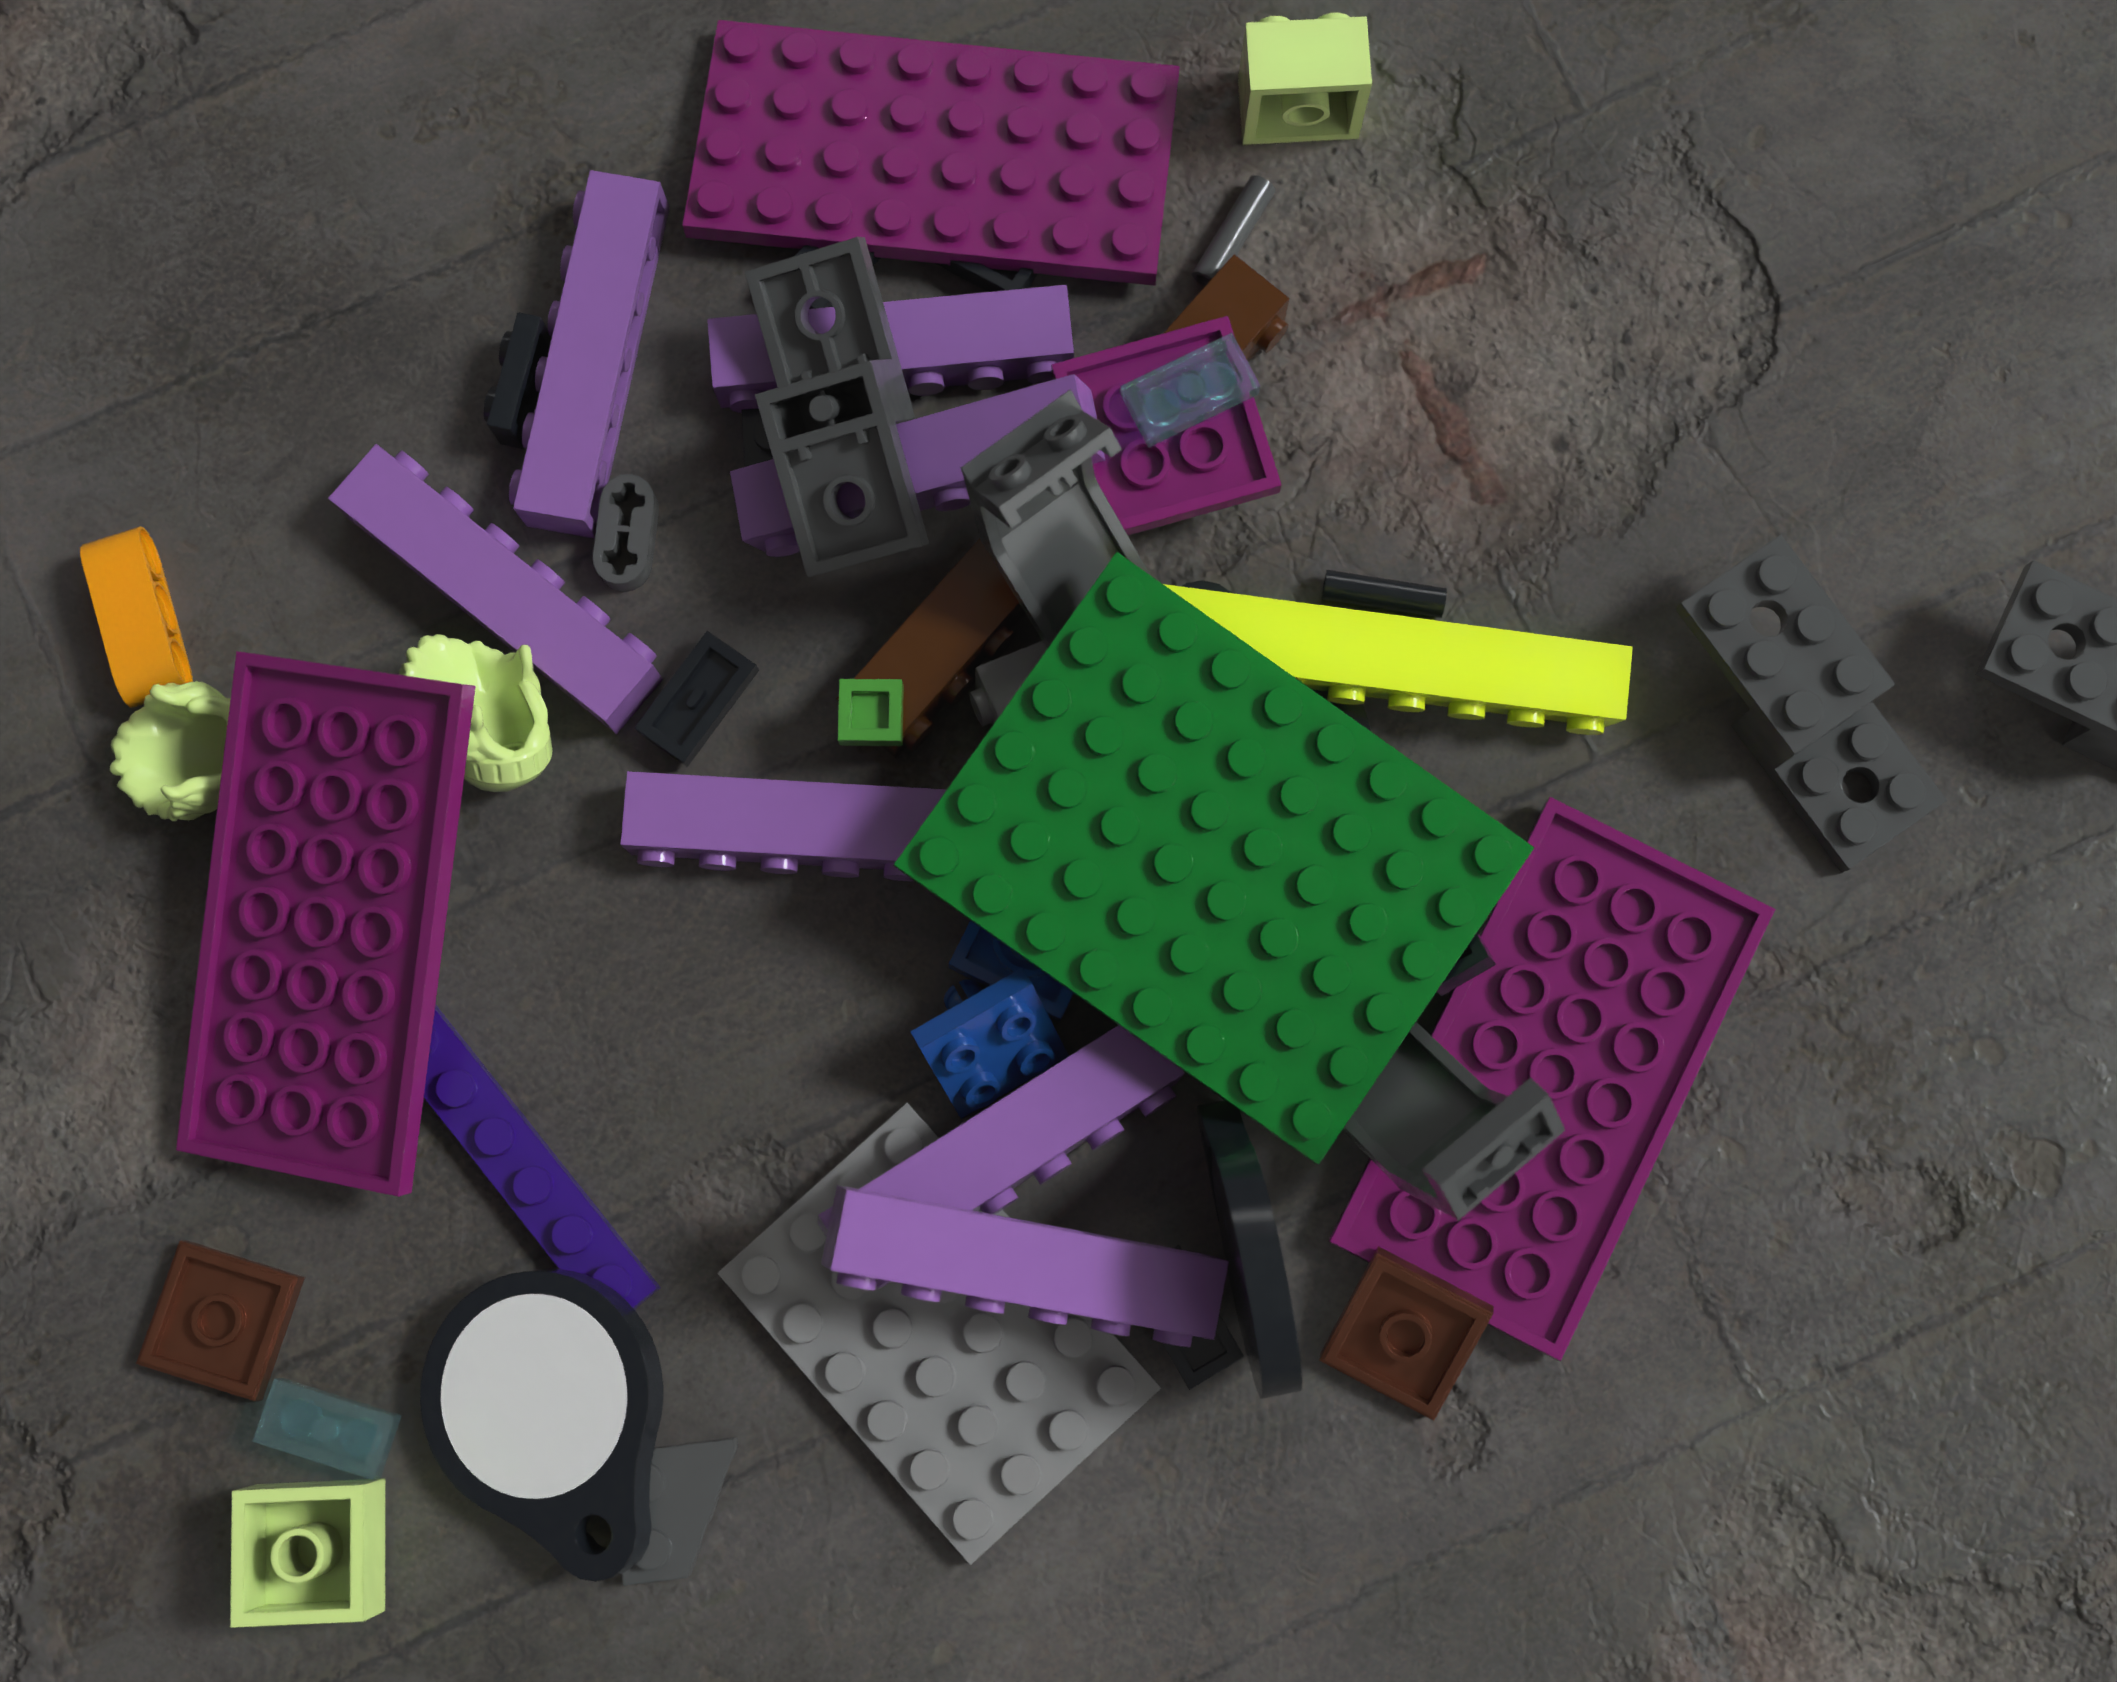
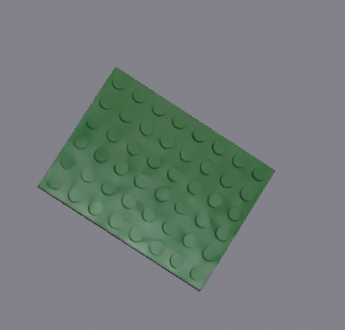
[894,552,1535,1165]

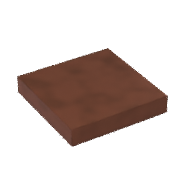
[136,1240,305,1401]
[1319,1246,1494,1421]

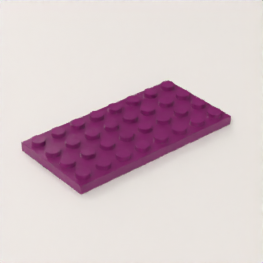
[683,20,1180,286]
[176,651,476,1197]
[1328,797,1776,1361]

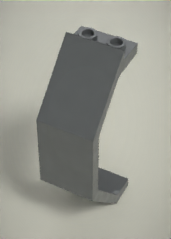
[961,389,1150,649]
[1343,1022,1565,1220]

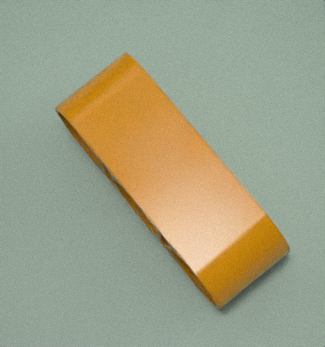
[80,526,193,708]

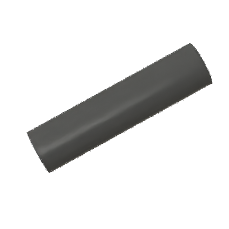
[1192,175,1276,287]

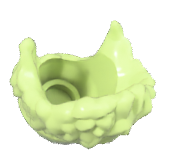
[399,634,553,792]
[110,681,231,821]

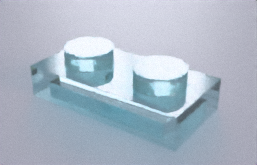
[1120,333,1261,448]
[252,1378,402,1480]

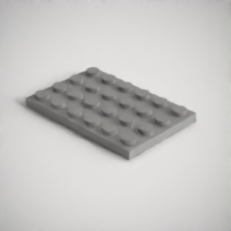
[718,1103,1161,1566]

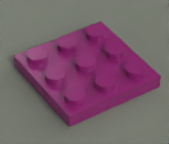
[1051,316,1282,535]

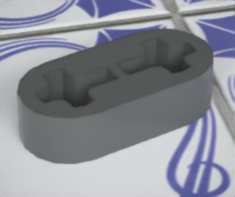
[593,474,659,592]

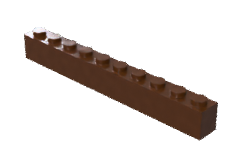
[836,254,1290,758]

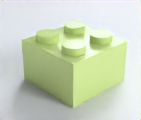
[1238,13,1372,145]
[230,1478,385,1628]

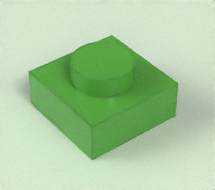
[838,679,904,746]

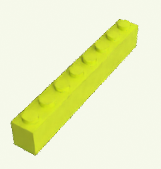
[1163,584,1633,735]

